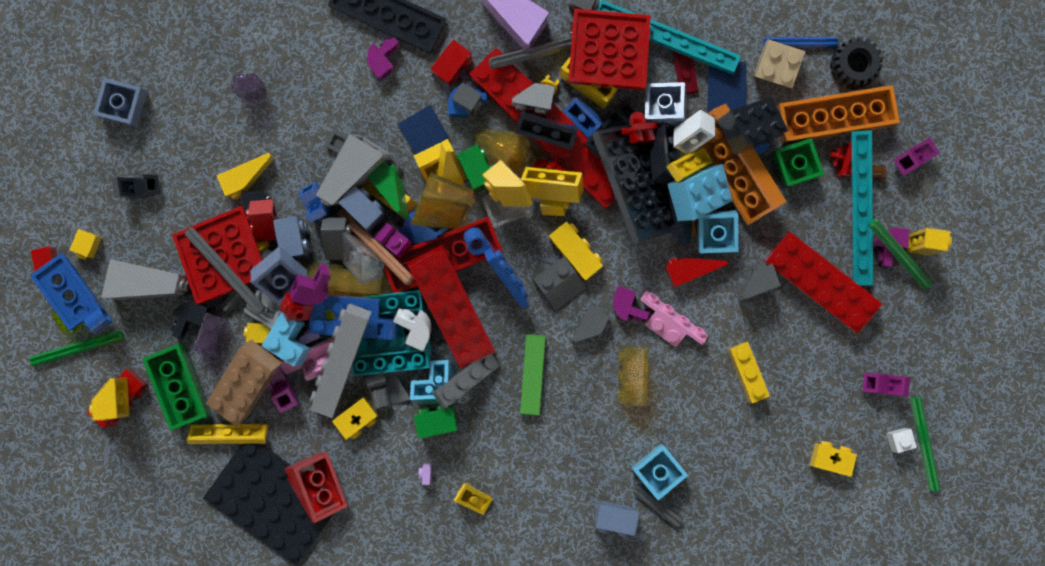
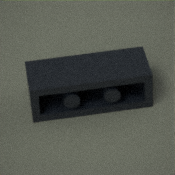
[515,111,578,149]
[649,122,681,186]

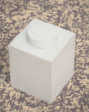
[886,428,917,453]

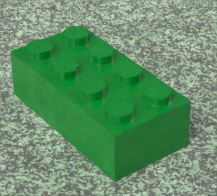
[142,344,212,431]

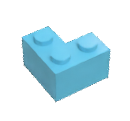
[262,312,311,367]
[410,360,456,405]

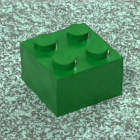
[771,138,824,190]
[456,144,492,194]
[413,405,459,439]

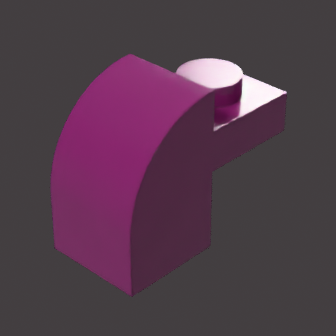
[367,37,400,82]
[893,137,941,176]
[374,223,412,258]
[873,228,909,267]
[290,263,331,305]
[612,286,649,323]
[268,367,298,414]
[862,373,910,397]

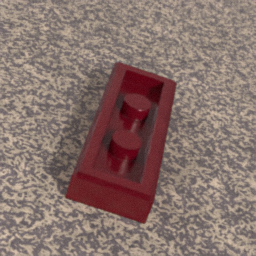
[672,51,699,94]

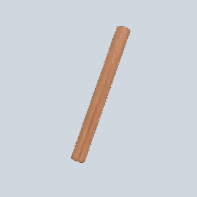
[337,208,414,285]

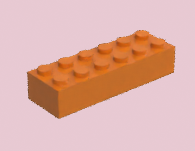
[776,85,900,145]
[700,104,787,225]

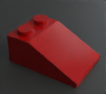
[285,452,348,523]

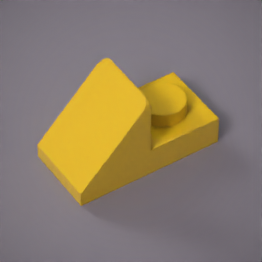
[454,483,493,515]

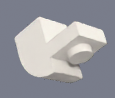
[393,308,432,351]

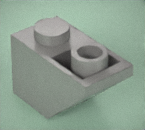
[512,83,555,115]

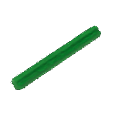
[869,219,932,289]
[29,330,124,366]
[910,396,940,492]

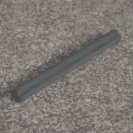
[185,228,266,315]

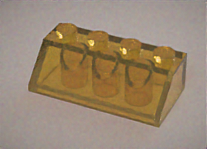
[306,263,386,295]

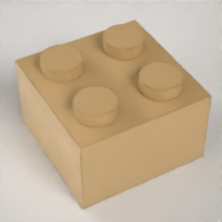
[754,39,806,88]

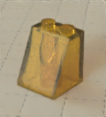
[411,173,475,229]

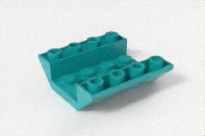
[352,290,432,376]

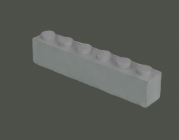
[309,304,371,418]

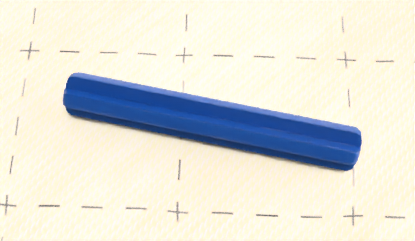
[763,37,838,48]

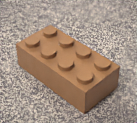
[206,339,282,427]

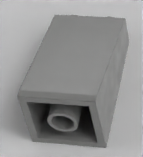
[316,134,393,206]
[101,259,190,300]

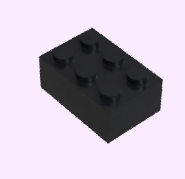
[717,97,789,155]

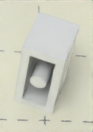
[674,110,715,154]

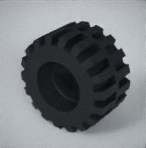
[830,37,883,89]

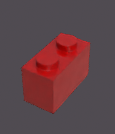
[430,39,472,86]
[246,199,279,242]

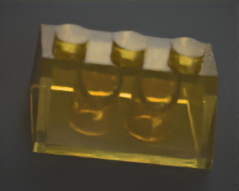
[617,347,648,406]

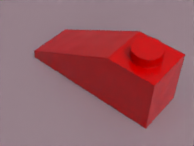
[664,257,728,288]

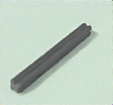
[488,38,572,69]

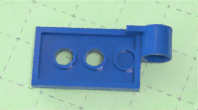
[464,228,529,309]
[30,253,113,334]
[309,295,399,340]

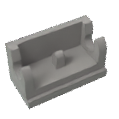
[244,290,281,329]

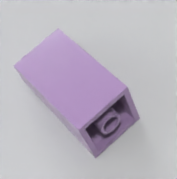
[481,0,549,49]

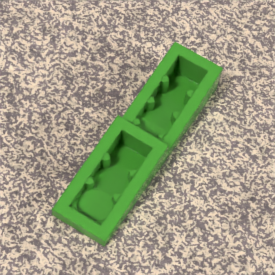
[520,334,545,416]

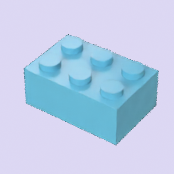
[668,164,733,221]

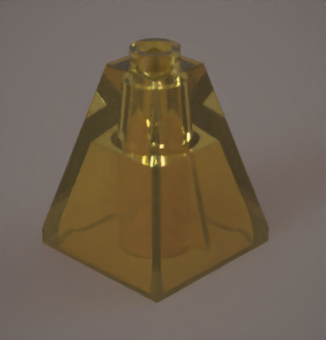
[474,128,532,175]

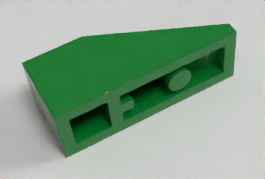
[367,161,409,220]

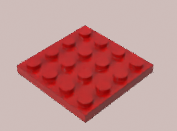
[568,8,651,90]
[172,206,263,305]

